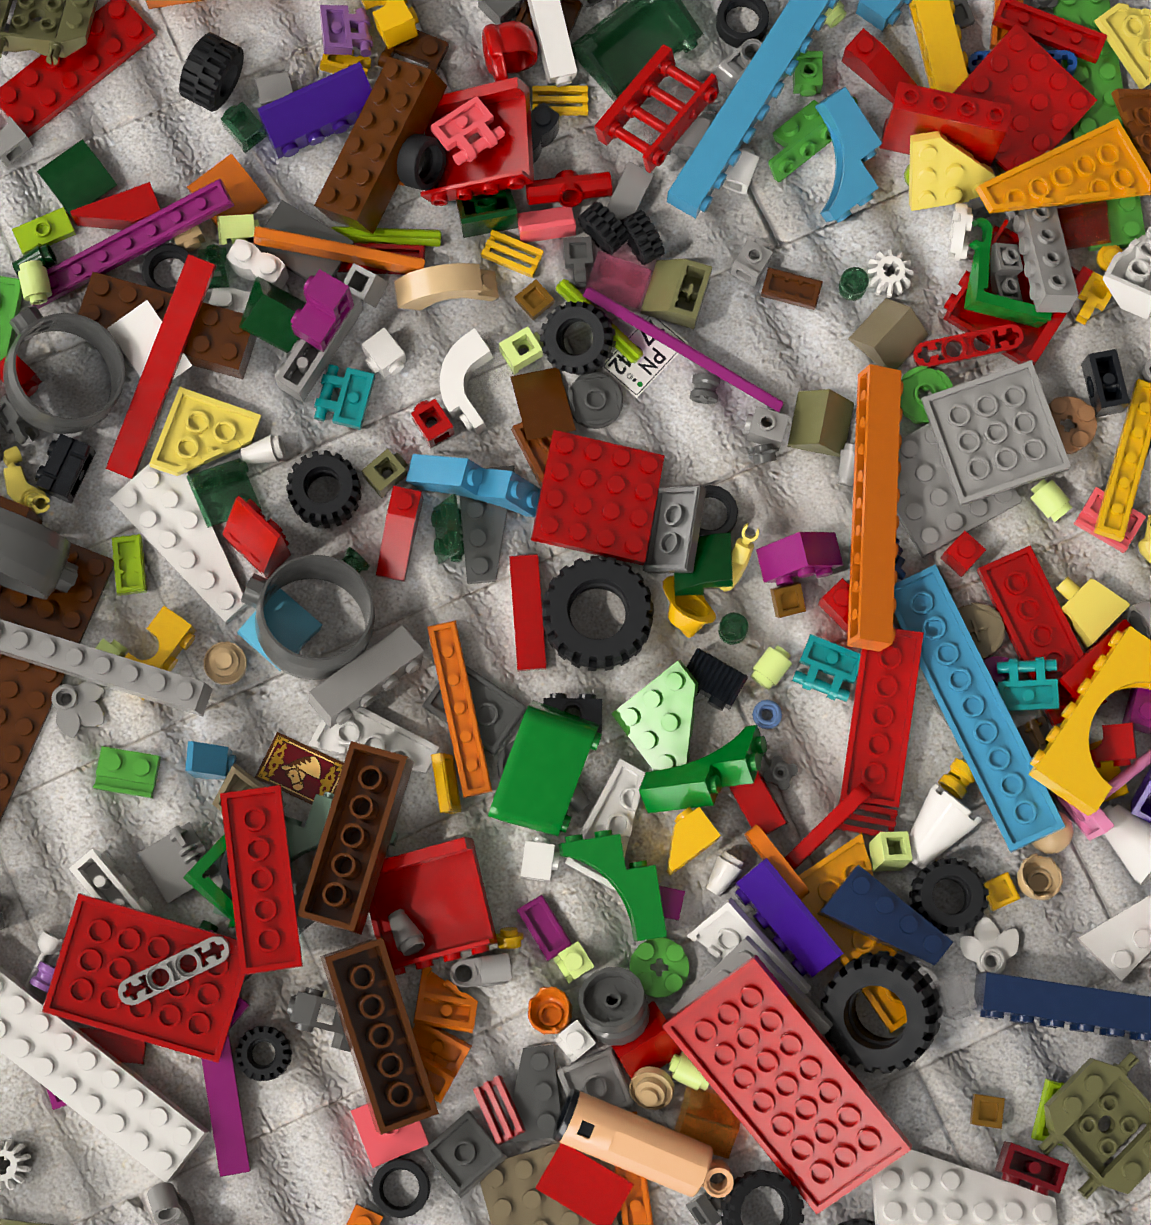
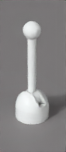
[25,930,64,989]

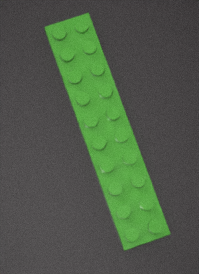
[1053,0,1145,251]

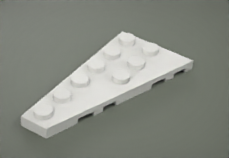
[109,464,247,624]
[872,1149,1058,1225]

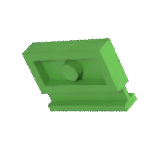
[93,746,161,799]

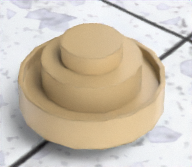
[204,642,247,685]
[629,1066,674,1110]

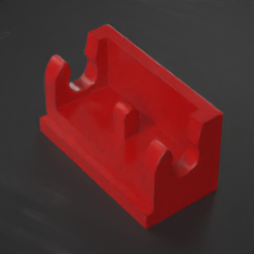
[729,771,789,835]

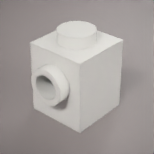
[361,328,407,378]
[520,837,560,883]

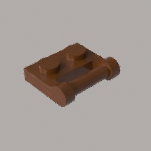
[378,30,449,73]

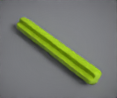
[331,226,442,247]
[555,279,643,364]

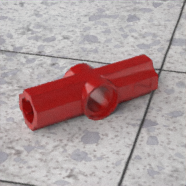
[526,170,612,207]

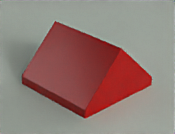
[611,1001,682,1079]

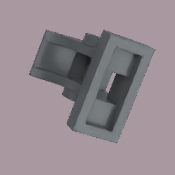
[287,987,350,1052]

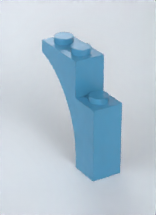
[815,87,883,223]
[406,454,541,517]

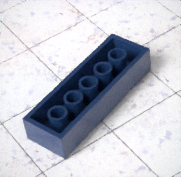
[972,972,1151,1042]

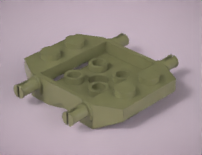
[0,0,98,65]
[1038,1052,1151,1200]

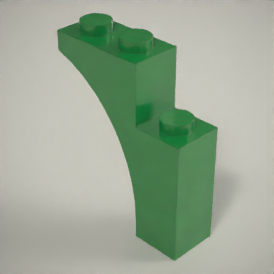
[639,725,767,813]
[558,829,667,941]

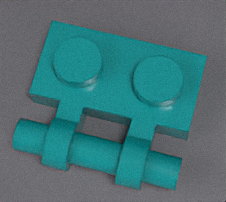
[314,364,375,430]
[792,634,861,702]
[997,657,1059,711]

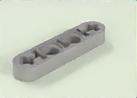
[118,935,231,1005]

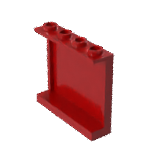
[420,77,534,206]
[879,82,1012,167]
[943,219,1093,365]
[369,837,498,976]

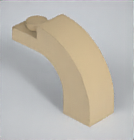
[394,263,499,311]

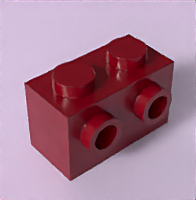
[995,1141,1069,1196]

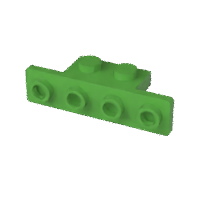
[768,96,859,182]

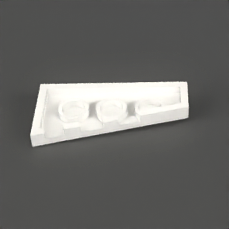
[308,707,440,774]
[564,759,645,892]
[1076,894,1151,982]
[687,898,811,994]

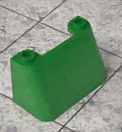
[488,700,602,836]

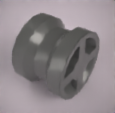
[690,373,721,404]

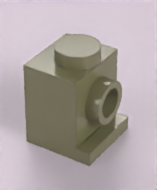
[361,449,408,498]

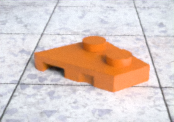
[413,967,478,1033]

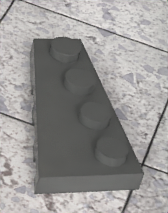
[460,465,515,584]

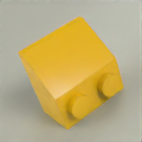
[666,807,721,876]

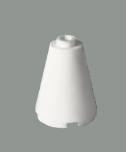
[909,783,982,867]
[1103,804,1151,886]

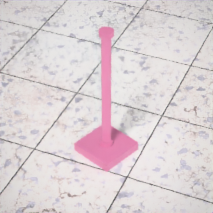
[1052,749,1151,841]

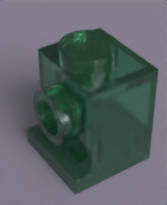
[220,102,267,153]
[198,244,230,289]

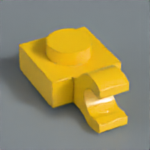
[1075,271,1112,325]

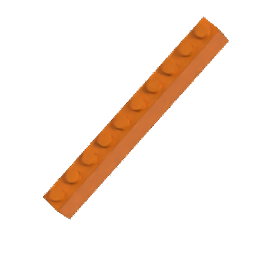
[847,364,904,652]

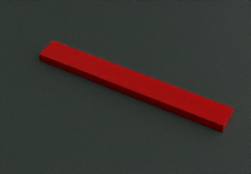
[105,254,217,479]

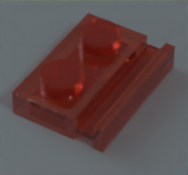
[1057,200,1112,250]

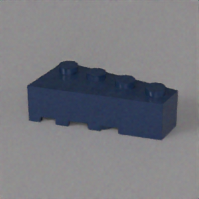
[817,865,953,967]

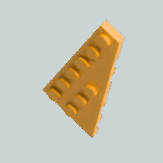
[975,118,1151,214]
[798,833,907,1033]

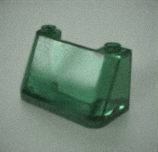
[571,0,704,102]

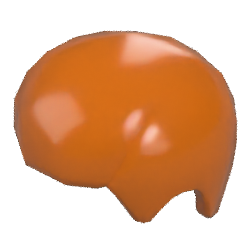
[528,987,573,1035]

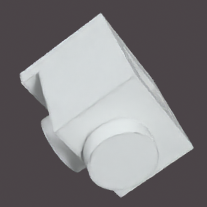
[554,1020,596,1063]

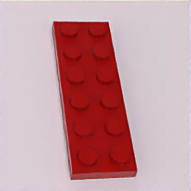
[0,0,156,138]
[976,545,1107,727]
[840,629,924,808]
[220,785,303,976]

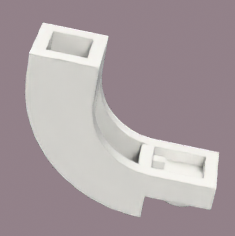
[440,328,493,435]

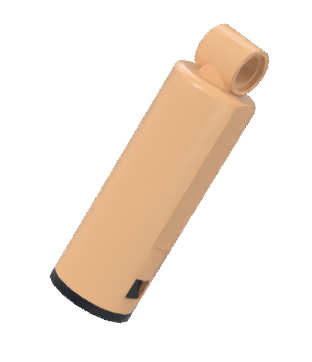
[552,1088,734,1198]

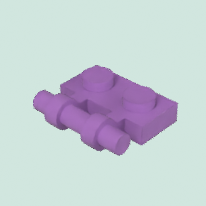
[320,5,373,57]

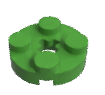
[900,366,953,424]
[629,937,689,998]

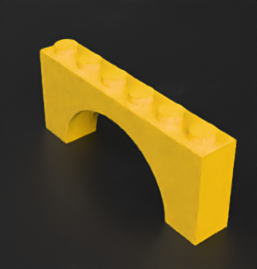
[1028,626,1151,816]

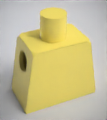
[1056,576,1130,648]

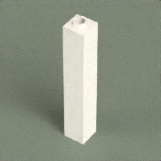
[527,0,577,87]

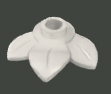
[960,916,1019,974]

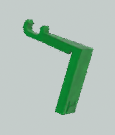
[964,218,1052,328]
[183,834,235,929]

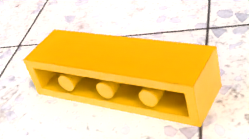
[909,0,968,93]

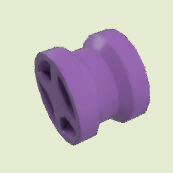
[29,961,55,993]

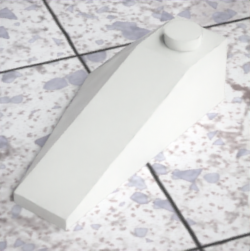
[1103,226,1151,320]

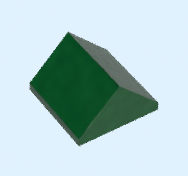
[456,188,518,238]
[239,276,306,353]

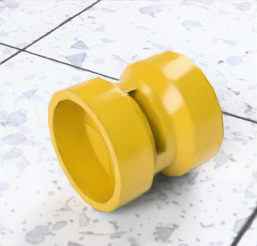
[938,758,975,799]

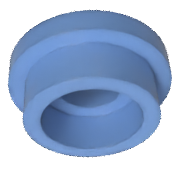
[752,700,782,729]

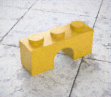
[361,0,419,49]
[125,606,196,700]

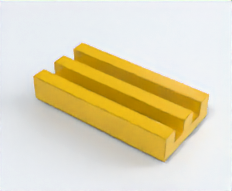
[532,85,588,116]
[481,229,544,278]
[431,753,462,814]

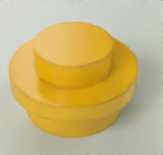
[1096,245,1123,271]
[496,927,524,949]

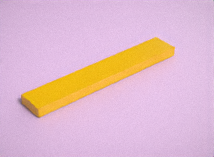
[1093,379,1151,542]

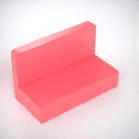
[517,206,576,243]

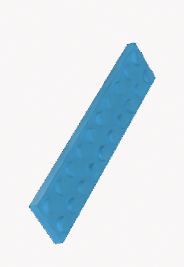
[894,564,1066,853]

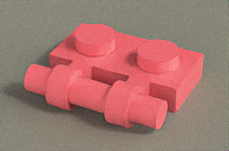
[431,96,505,165]

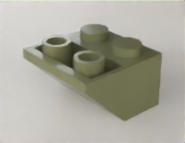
[640,259,712,329]

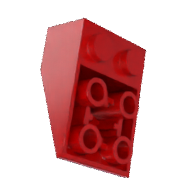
[222,496,291,579]

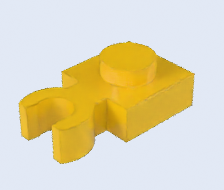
[319,50,372,77]

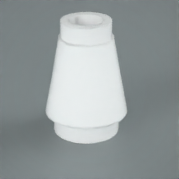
[241,434,286,465]
[705,850,744,897]

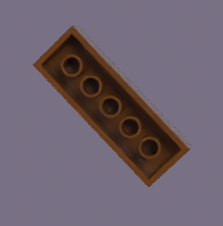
[314,57,447,234]
[78,272,257,380]
[297,741,414,935]
[320,937,439,1135]

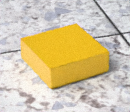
[983,872,1021,911]

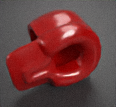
[482,21,538,82]

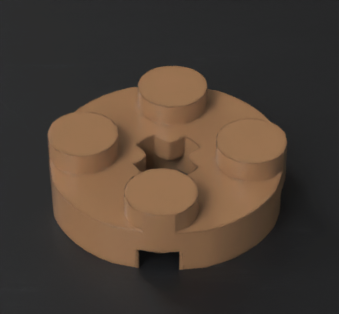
[1048,396,1097,454]

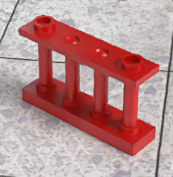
[594,44,719,173]

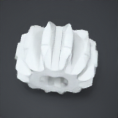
[865,249,914,299]
[0,1138,32,1191]

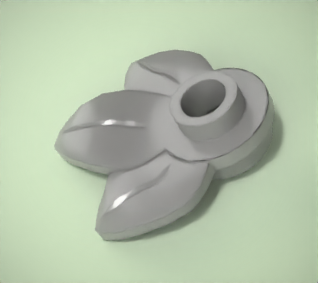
[52,682,104,738]

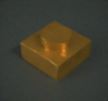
[515,279,555,320]
[770,582,806,618]
[970,1094,1005,1129]

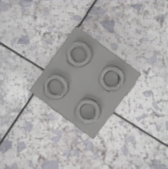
[138,822,219,904]

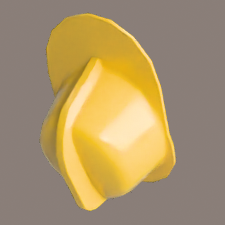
[662,576,716,638]

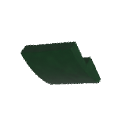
[37,139,117,217]
[674,533,733,596]

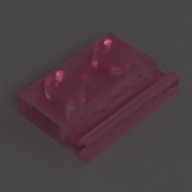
[585,251,652,309]

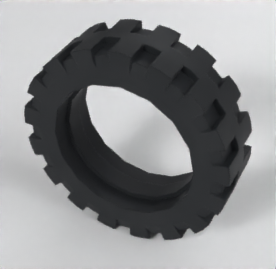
[720,1170,804,1225]

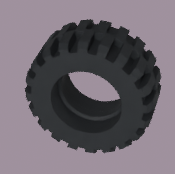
[542,555,654,671]
[820,951,942,1074]

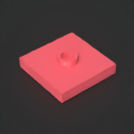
[351,1104,429,1168]

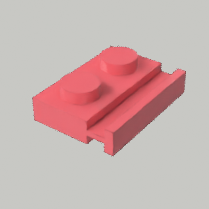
[1074,487,1146,553]

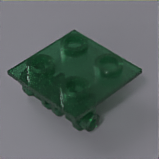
[186,458,261,528]
[431,494,465,564]

